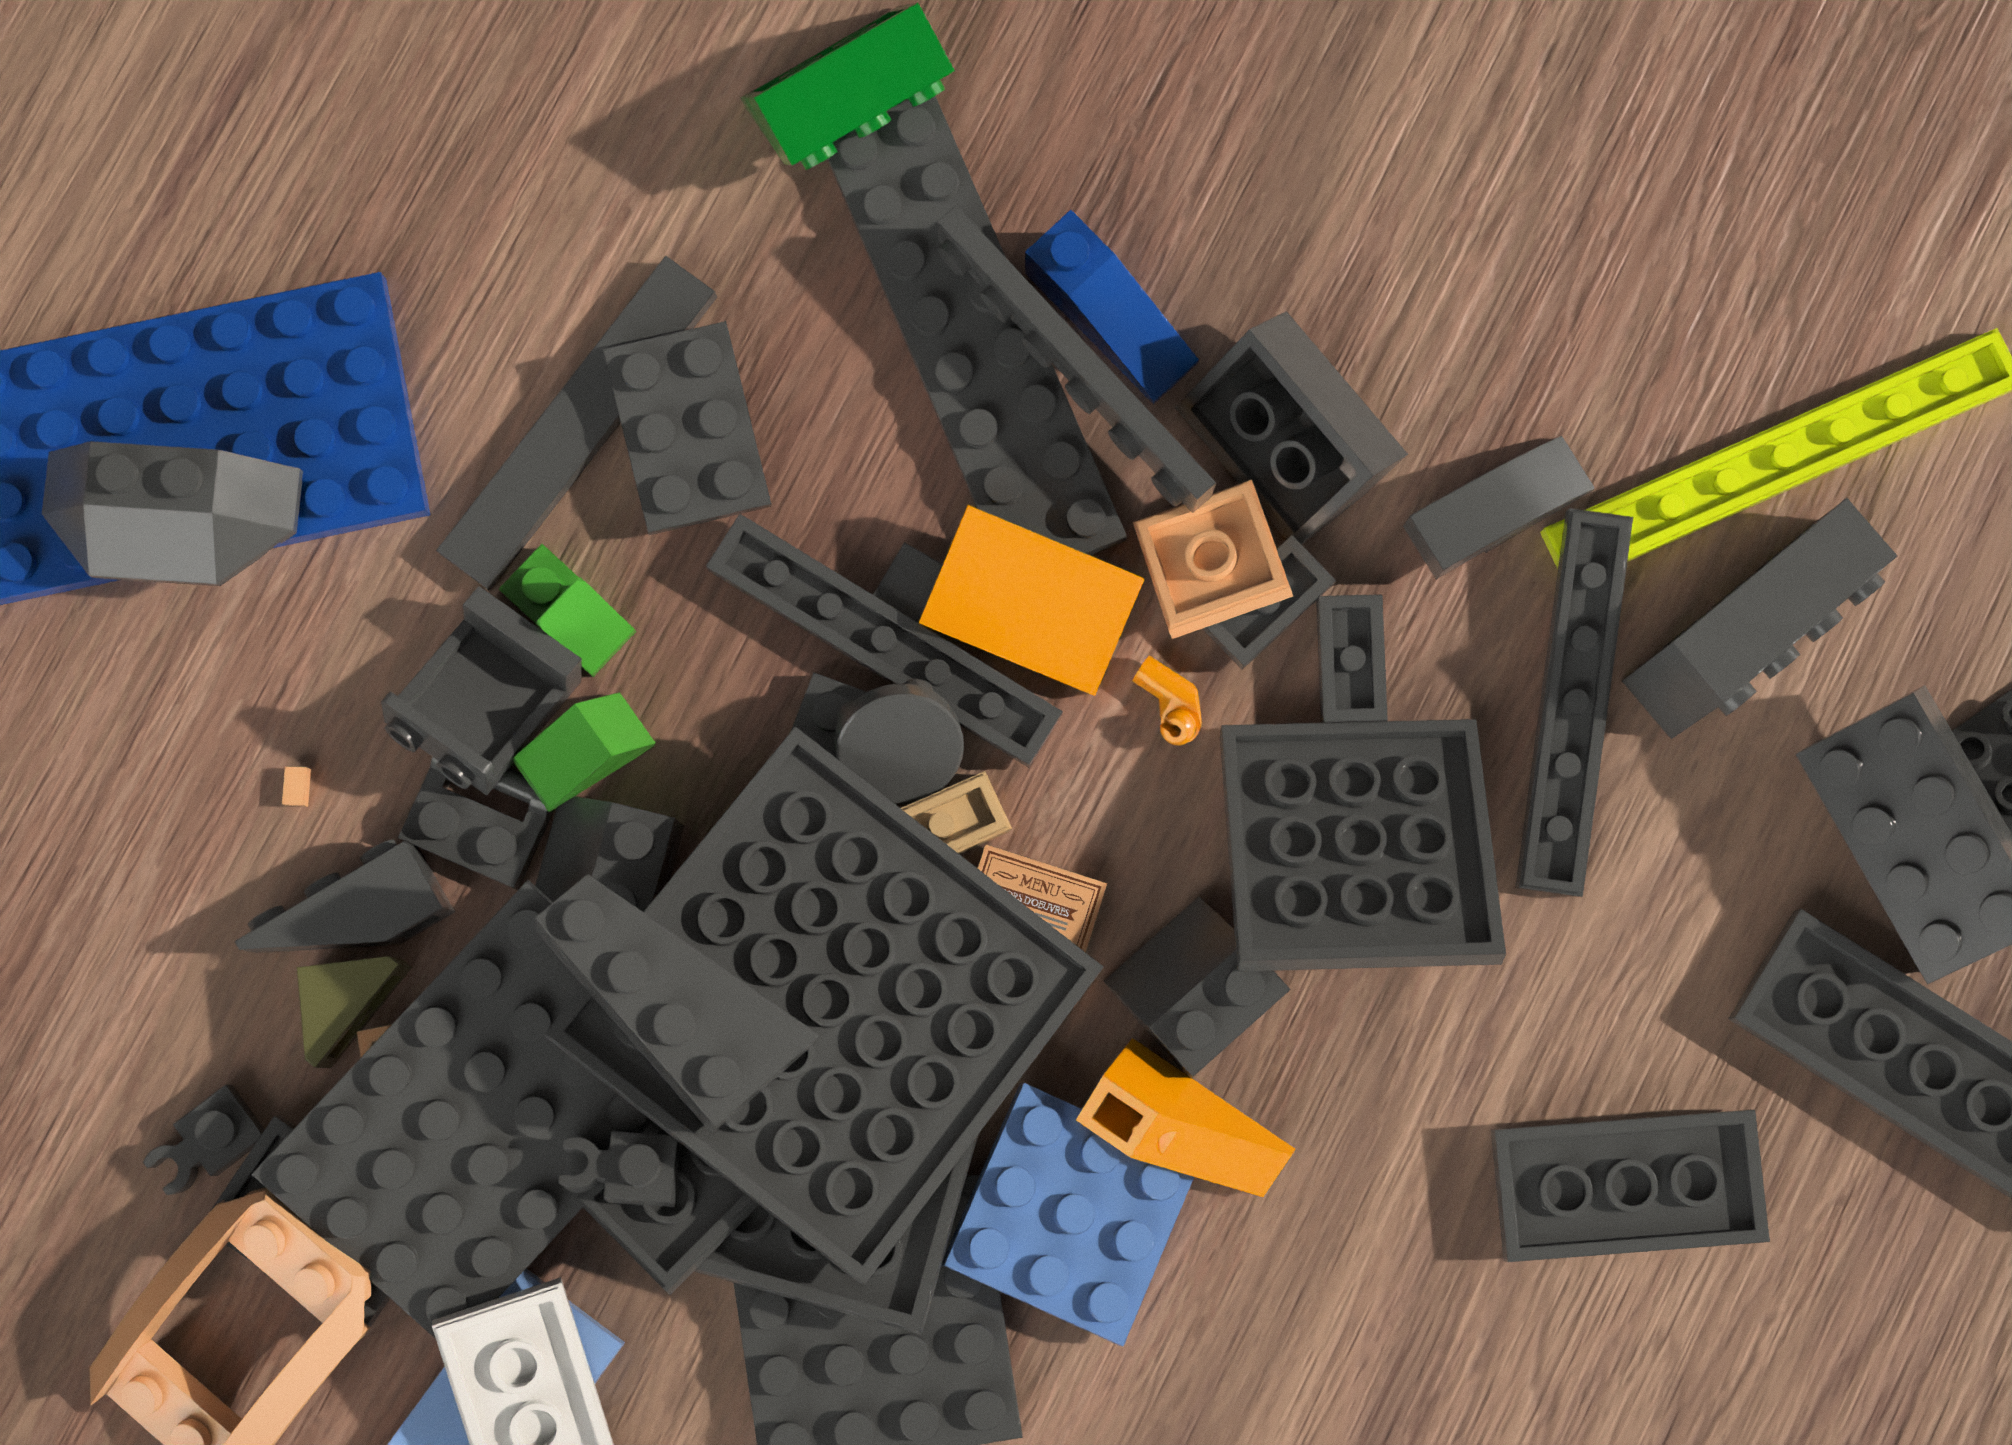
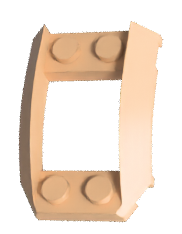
[90,1187,371,1445]

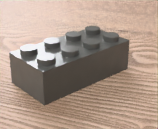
[1796,685,2012,985]

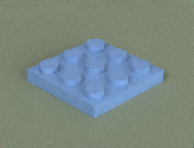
[942,1083,1194,1346]

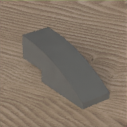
[1403,436,1595,580]

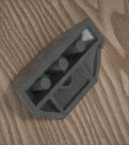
[42,441,303,586]

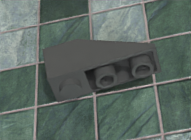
[234,839,455,953]

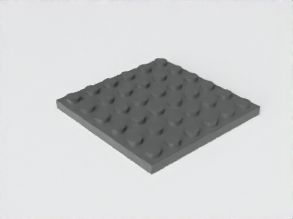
[545,727,1104,1286]

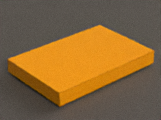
[918,504,1144,696]

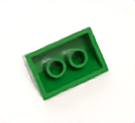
[741,3,955,170]

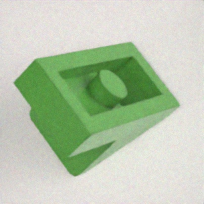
[499,544,637,677]

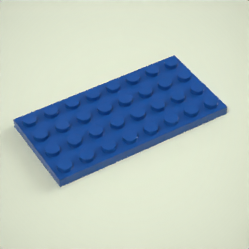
[0,272,431,605]

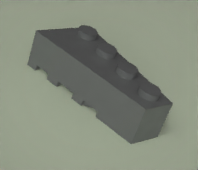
[1622,498,1897,739]
[534,874,820,1134]

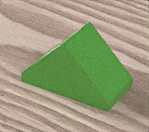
[513,692,656,812]

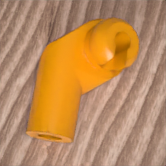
[1132,655,1202,746]

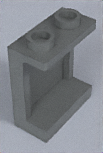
[381,586,582,795]

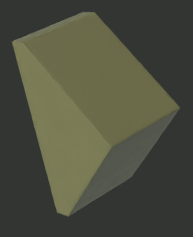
[297,956,413,1068]

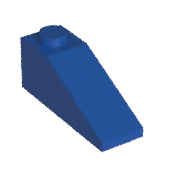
[1025,210,1199,405]

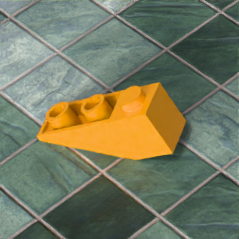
[1076,1038,1295,1197]

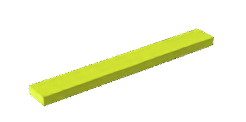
[1540,328,2012,569]

